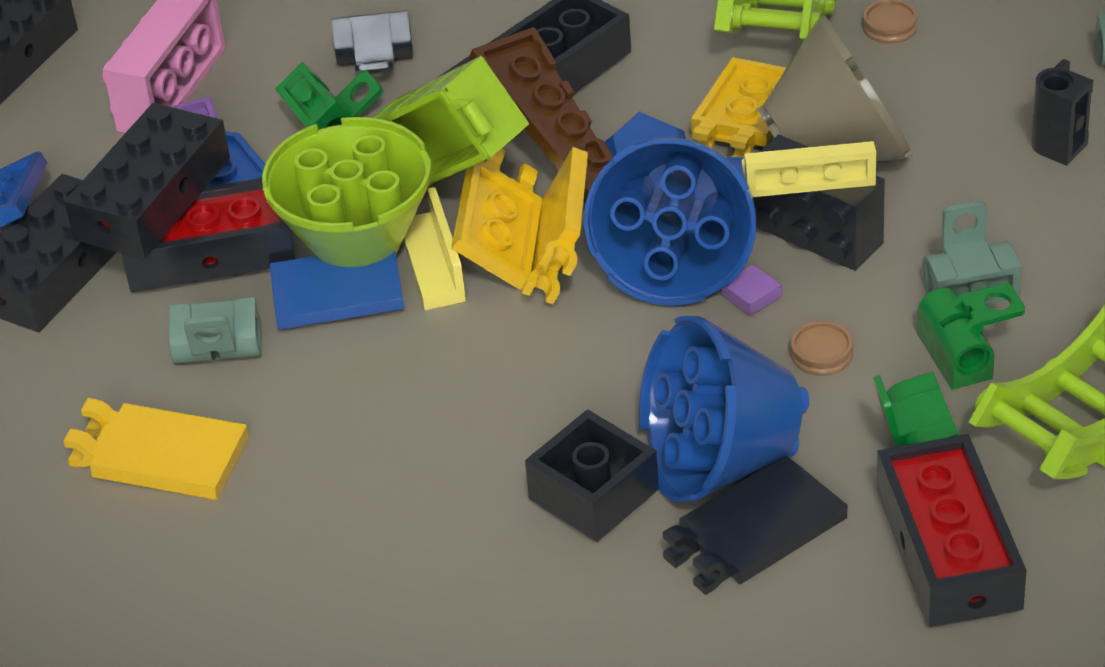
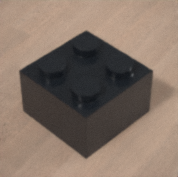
[525,409,659,542]

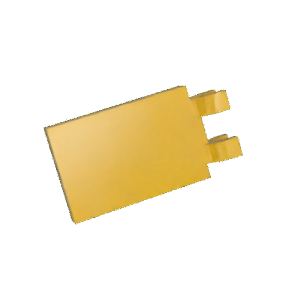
[691,57,786,158]
[522,147,588,304]
[451,149,542,290]
[63,398,249,500]

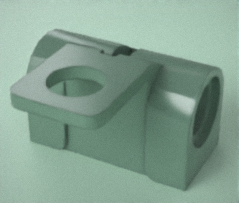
[922,201,1022,305]
[169,297,261,364]

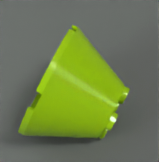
[262,117,432,267]

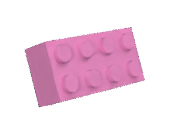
[103,0,226,133]

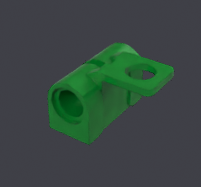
[275,61,383,130]
[917,283,1025,390]
[873,371,959,446]

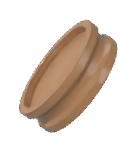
[863,0,917,43]
[791,321,853,376]

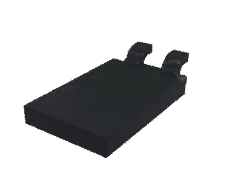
[663,456,848,595]

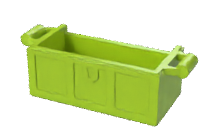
[372,56,529,185]

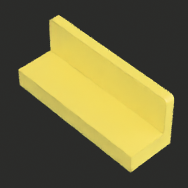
[741,141,876,197]
[403,187,466,310]

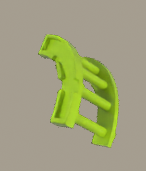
[714,0,836,41]
[969,302,1105,479]

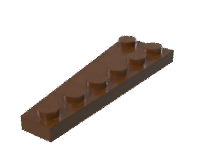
[468,27,613,204]

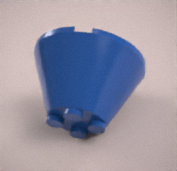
[584,137,757,306]
[639,315,809,502]

